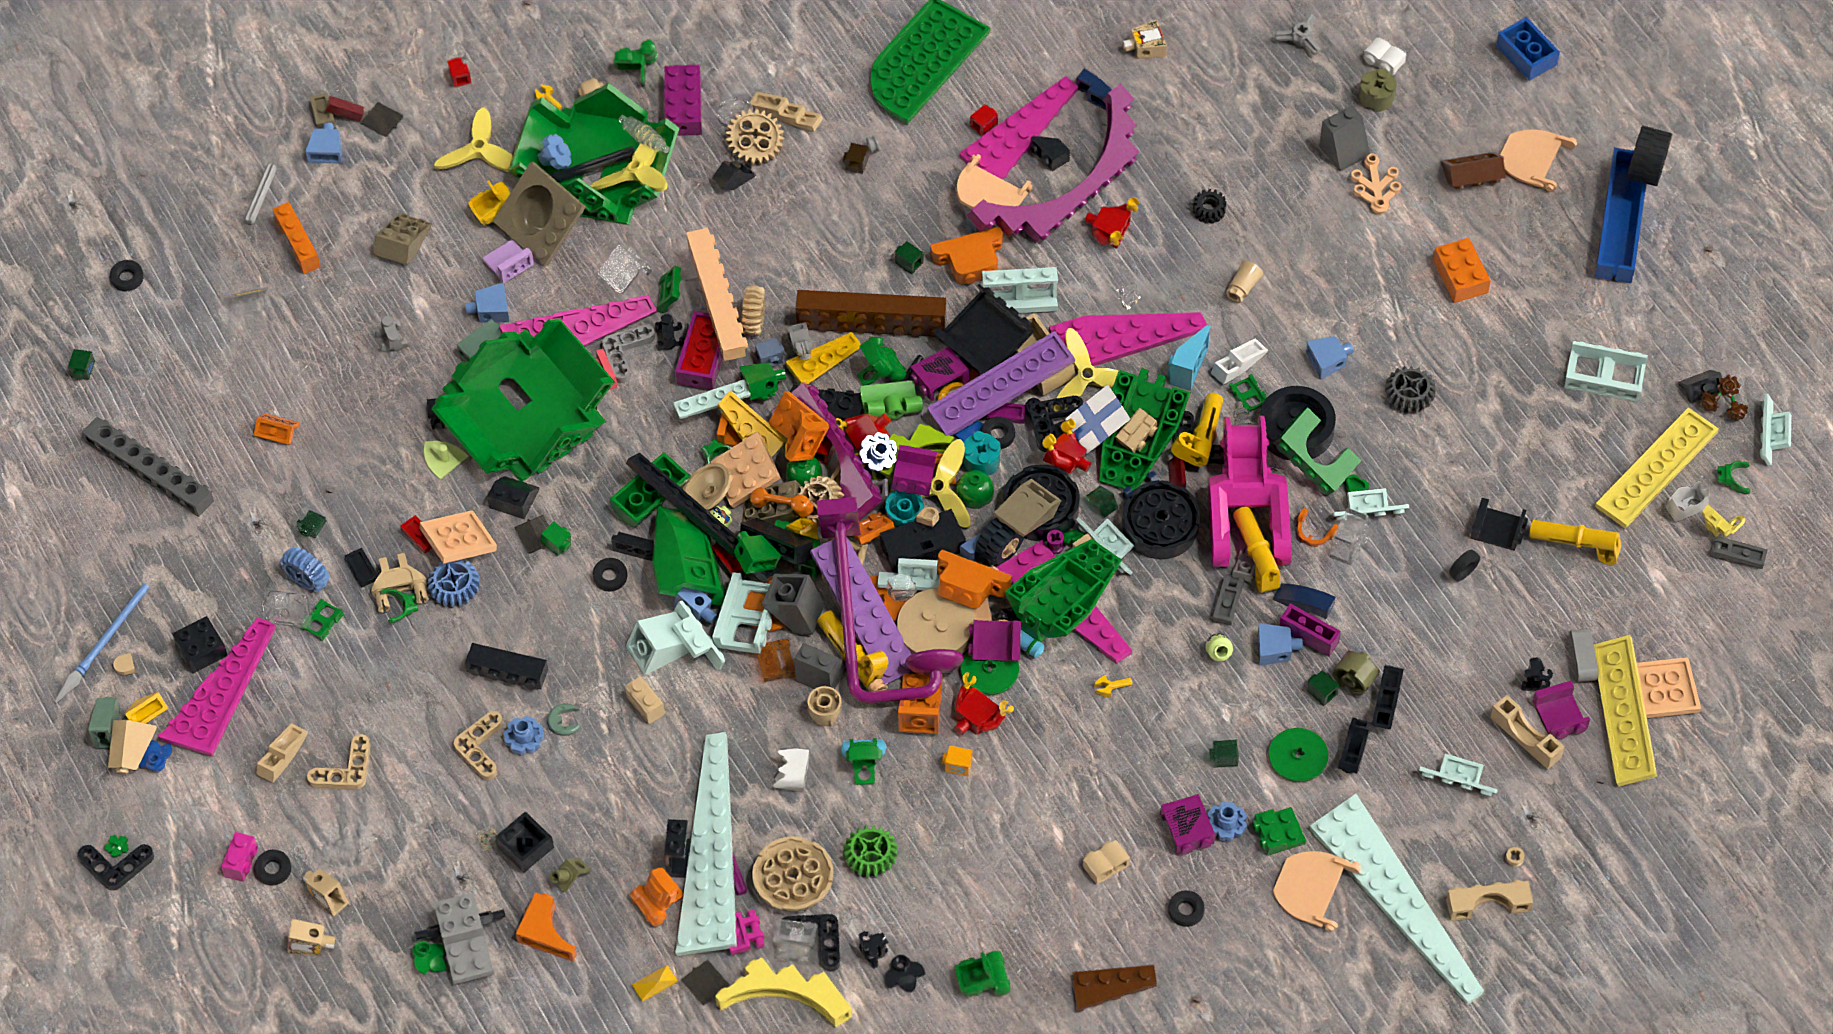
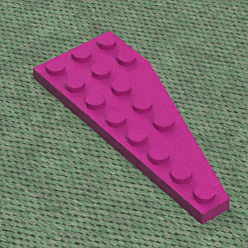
[1049,312,1207,372]

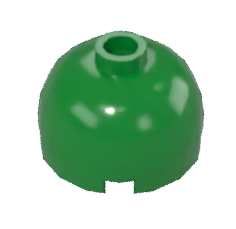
[785,457,823,487]
[956,470,994,509]

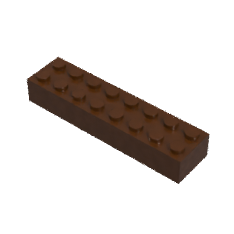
[795,290,947,338]

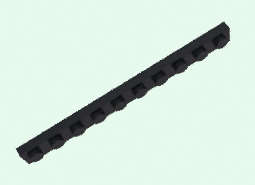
[626,453,779,583]

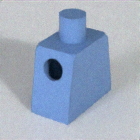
[306,123,343,164]
[465,283,510,323]
[1306,336,1354,379]
[673,587,718,624]
[1258,623,1303,665]

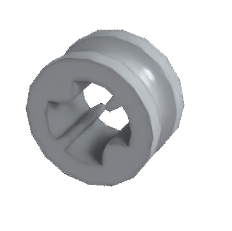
[866,136,880,153]

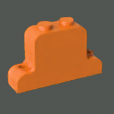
[930,227,1003,285]
[937,550,1012,608]

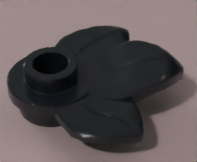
[885,955,925,992]

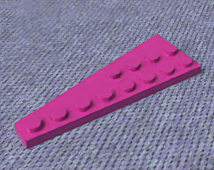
[959,76,1078,180]
[499,295,657,347]
[996,540,1132,664]
[158,618,276,757]

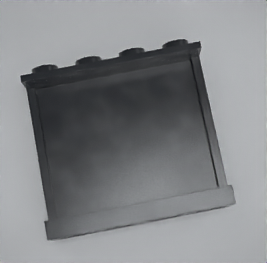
[933,284,1034,375]

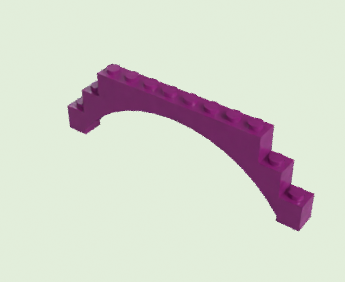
[966,83,1140,243]

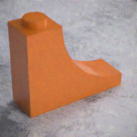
[516,892,577,962]

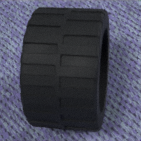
[1627,126,1672,186]

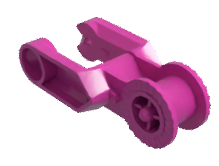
[1208,416,1291,567]

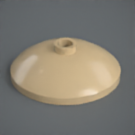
[683,463,731,510]

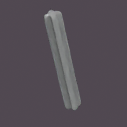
[244,163,277,225]

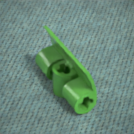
[860,380,923,419]

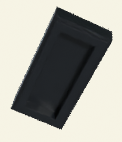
[345,547,378,587]

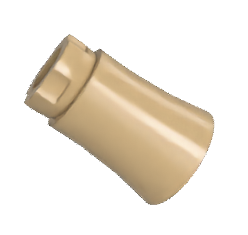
[1226,261,1263,303]

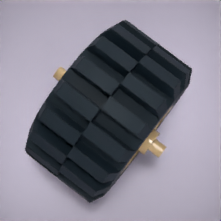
[976,517,1024,567]

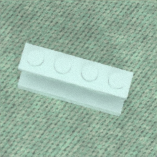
[982,267,1058,313]
[1564,341,1648,402]
[712,572,773,654]

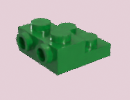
[1252,807,1306,856]

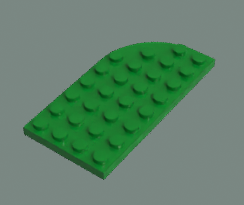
[871,0,991,125]

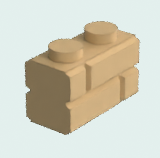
[1116,408,1158,453]
[625,676,665,724]

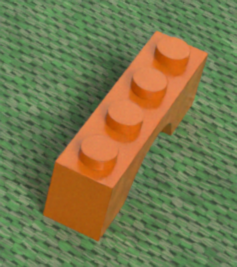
[272,202,321,274]

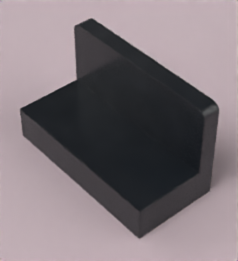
[1678,370,1722,403]

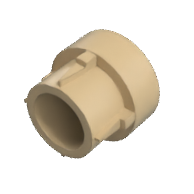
[808,686,841,726]

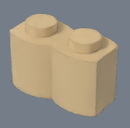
[1083,840,1130,884]

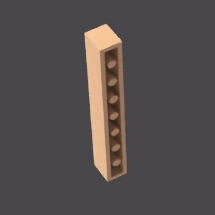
[686,228,748,361]

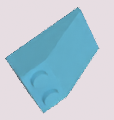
[1167,325,1211,391]

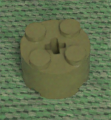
[1359,68,1397,112]
[1332,650,1380,695]

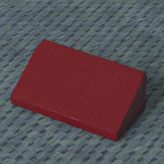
[326,96,364,122]
[1168,456,1186,488]

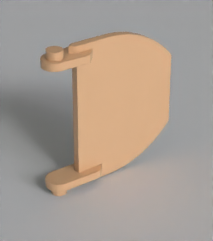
[1500,130,1577,192]
[956,154,1033,209]
[1273,851,1361,932]

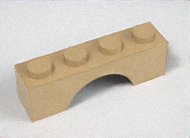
[1490,695,1565,769]
[1446,880,1533,921]

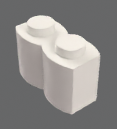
[1364,37,1406,76]

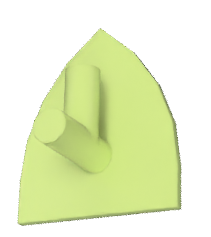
[424,441,469,480]

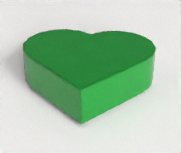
[1345,474,1369,493]

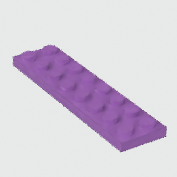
[927,331,1075,436]
[810,536,913,685]

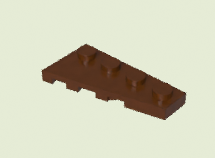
[1073,965,1157,1013]

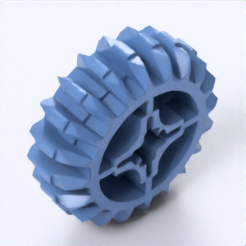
[280,547,330,592]
[427,559,480,607]

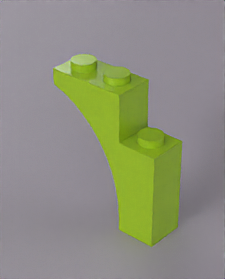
[872,424,954,485]

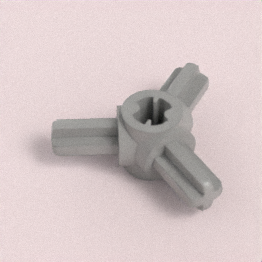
[1275,13,1321,54]

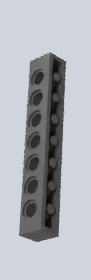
[82,417,214,517]

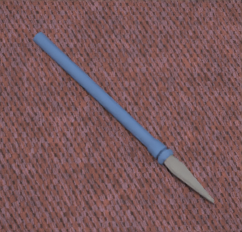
[55,583,149,703]

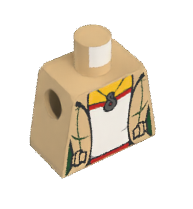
[1122,20,1167,59]
[303,869,349,916]
[288,919,336,956]

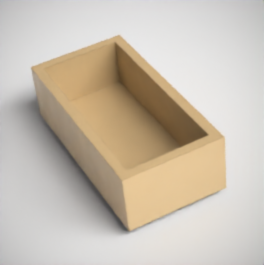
[1014,313,1075,396]

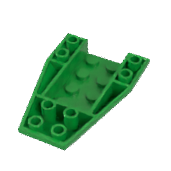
[1099,370,1191,491]
[652,506,726,606]
[1005,539,1122,638]

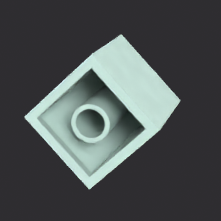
[626,612,689,675]

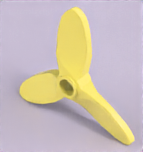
[434,108,513,172]
[590,135,668,192]
[1053,328,1119,411]
[889,439,971,528]

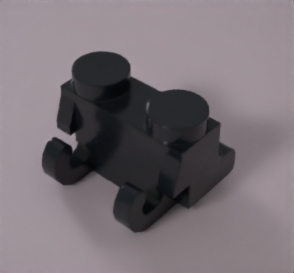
[655,314,684,350]
[1521,657,1553,691]
[859,931,888,969]

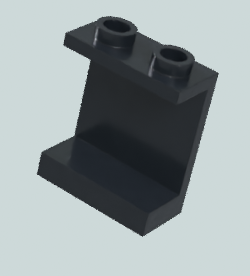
[1470,498,1528,551]
[664,819,691,878]

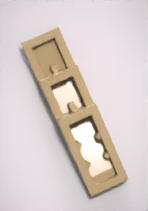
[748,92,823,131]

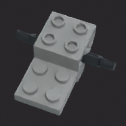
[415,892,506,984]

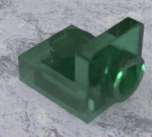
[1086,486,1118,518]
[296,510,327,538]

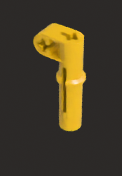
[1171,393,1223,467]
[1233,507,1280,593]
[1530,520,1622,565]
[817,610,888,688]

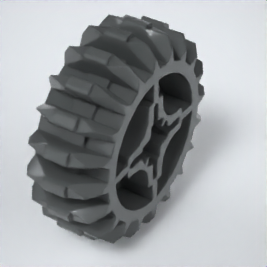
[1385,365,1436,414]

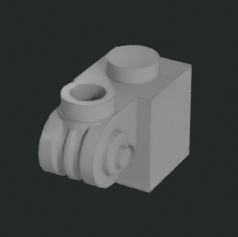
[788,322,813,360]

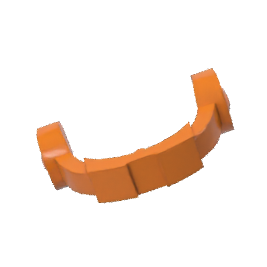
[1297,508,1340,547]

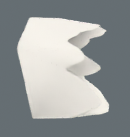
[1666,481,1710,522]
[773,748,809,793]

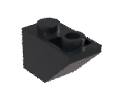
[1030,136,1070,171]
[712,161,756,190]

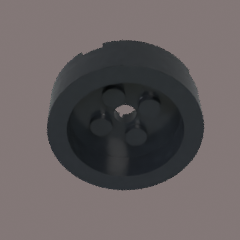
[1260,386,1336,461]
[1003,464,1080,542]
[1122,480,1200,559]

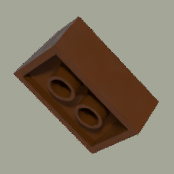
[1441,152,1506,189]

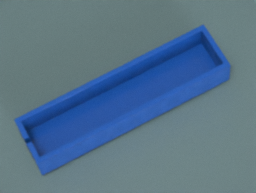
[1595,147,1646,283]

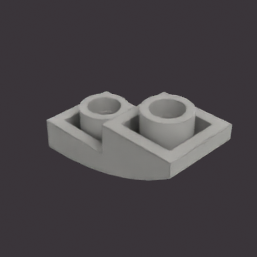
[1232,543,1255,582]

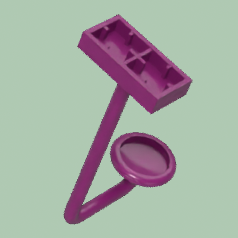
[817,497,964,703]

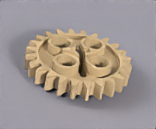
[725,108,784,166]

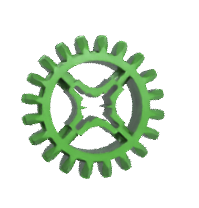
[844,824,898,878]

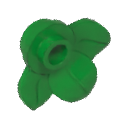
[412,941,446,975]

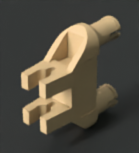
[371,553,429,613]

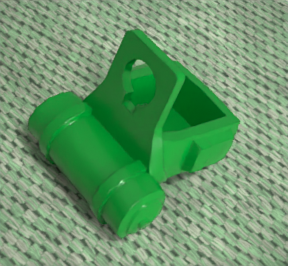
[614,39,658,86]
[857,340,906,386]
[955,951,1011,996]

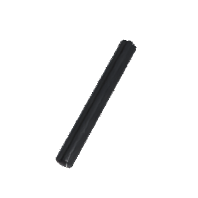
[550,146,635,183]

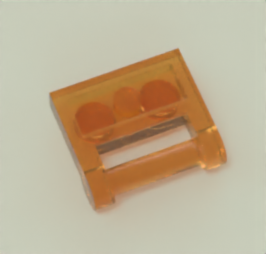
[756,639,796,682]

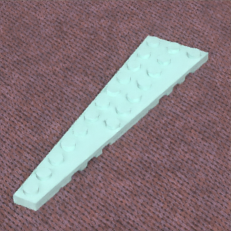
[676,732,737,956]
[1309,794,1484,1005]

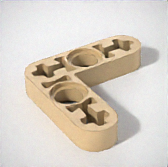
[454,711,503,781]
[307,734,370,790]

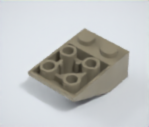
[374,213,432,265]
[993,479,1061,537]
[743,480,801,525]

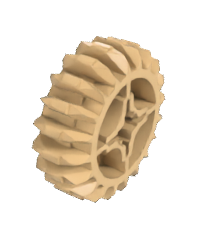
[742,286,765,336]
[796,476,844,528]

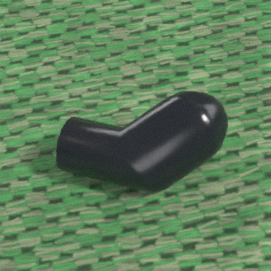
[995,607,1017,620]

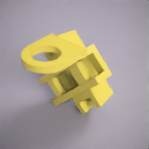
[1702,504,1745,537]

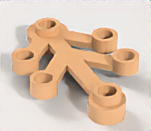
[1351,154,1401,214]

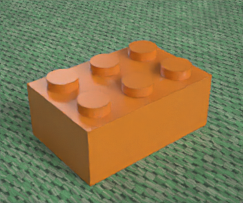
[1433,238,1491,303]

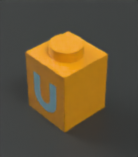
[942,745,973,776]

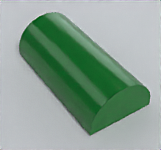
[609,452,691,527]

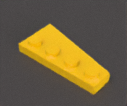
[785,332,861,384]

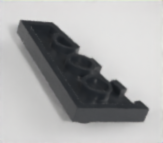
[790,385,864,422]

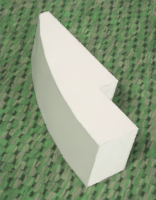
[1211,339,1268,385]

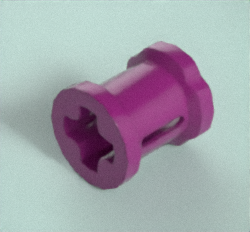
[1047,530,1064,554]

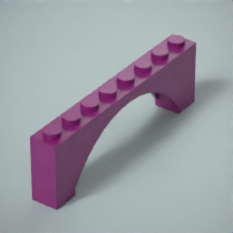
[771,382,883,520]

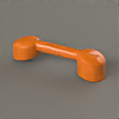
[750,487,813,517]

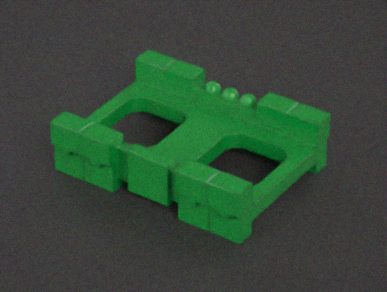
[1229,374,1267,414]
[300,598,344,641]

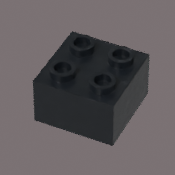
[172,616,228,674]
[495,811,554,873]

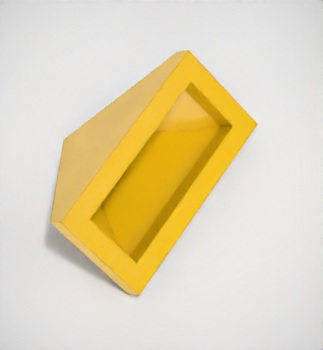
[786,517,818,539]
[124,692,168,724]
[632,965,678,1002]

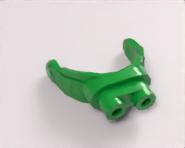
[701,439,732,464]
[1717,461,1751,494]
[380,588,418,623]

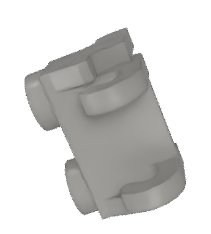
[375,316,408,352]

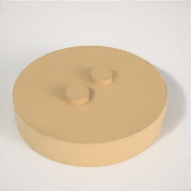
[897,588,975,654]

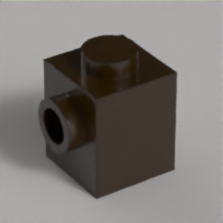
[843,143,869,174]

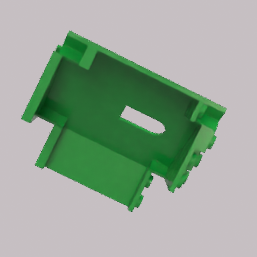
[508,83,679,225]
[432,318,615,482]

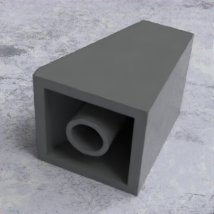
[1319,105,1370,171]
[762,574,825,635]
[794,643,846,689]

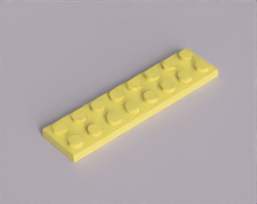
[1595,408,1719,529]
[1594,635,1657,787]

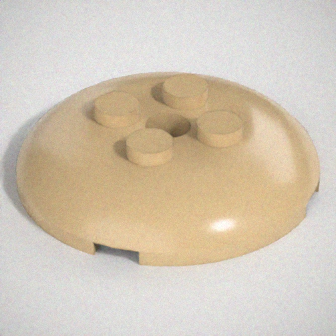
[752,836,834,911]

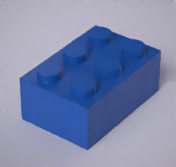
[1496,17,1560,81]

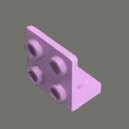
[483,240,534,283]

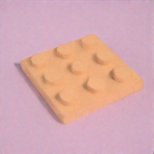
[710,432,781,508]
[420,510,497,564]
[1637,657,1701,718]

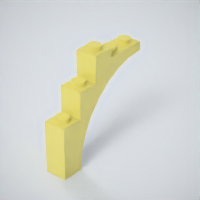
[715,957,852,1028]

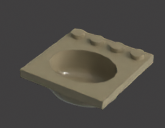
[493,162,586,266]

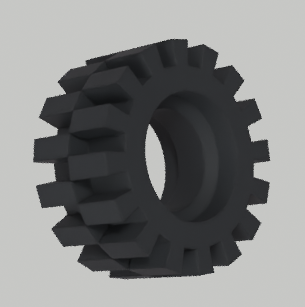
[1193,189,1226,224]

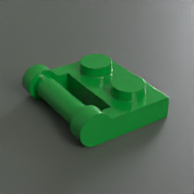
[656,265,682,313]

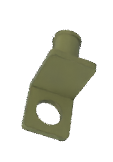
[549,858,591,892]

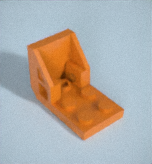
[768,391,829,461]
[898,674,942,734]

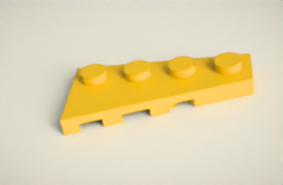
[717,390,787,458]

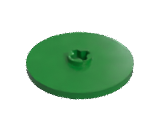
[960,651,1019,695]
[1269,728,1329,782]

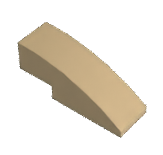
[257,723,308,783]

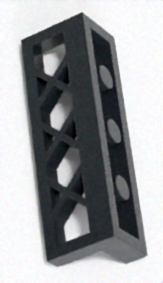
[611,532,654,561]

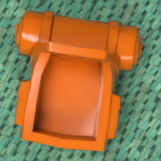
[630,867,684,927]

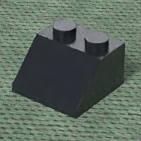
[487,476,540,519]

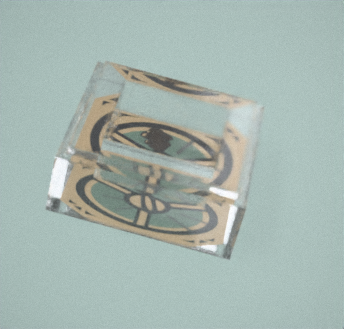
[475,825,498,852]

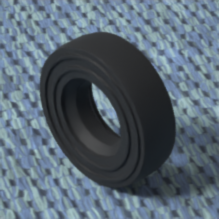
[110,260,144,291]
[981,416,1015,449]
[1449,549,1480,581]
[593,558,628,592]
[254,849,291,886]
[1168,890,1205,927]

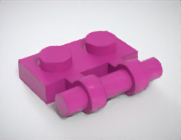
[730,910,765,955]

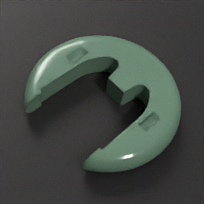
[548,704,581,735]

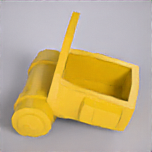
[468,180,511,225]

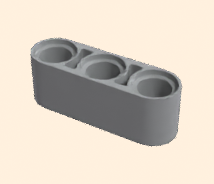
[1569,629,1598,682]

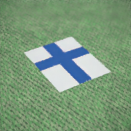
[1065,385,1130,454]

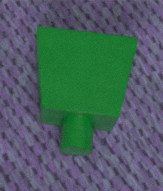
[739,363,786,400]
[734,531,781,574]

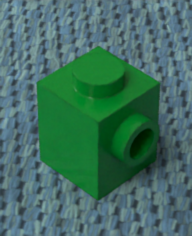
[541,521,571,556]

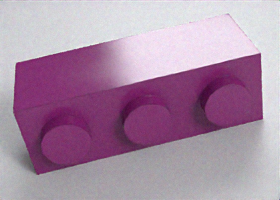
[1279,603,1341,657]

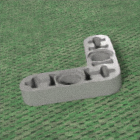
[602,325,655,383]

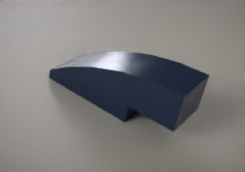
[1076,68,1111,110]
[1273,583,1336,619]

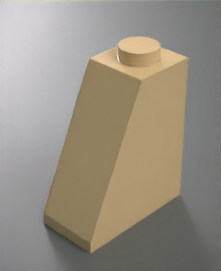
[108,720,156,774]

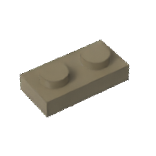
[310,93,335,129]

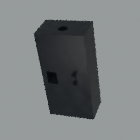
[880,509,966,573]

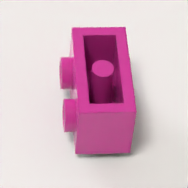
[221,832,258,882]

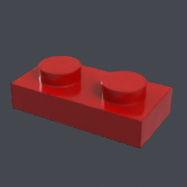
[400,515,433,554]
[711,543,744,577]

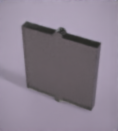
[360,102,404,137]
[514,515,549,554]
[681,959,730,1006]

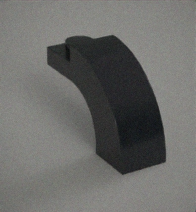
[1371,664,1404,730]
[1338,717,1372,774]

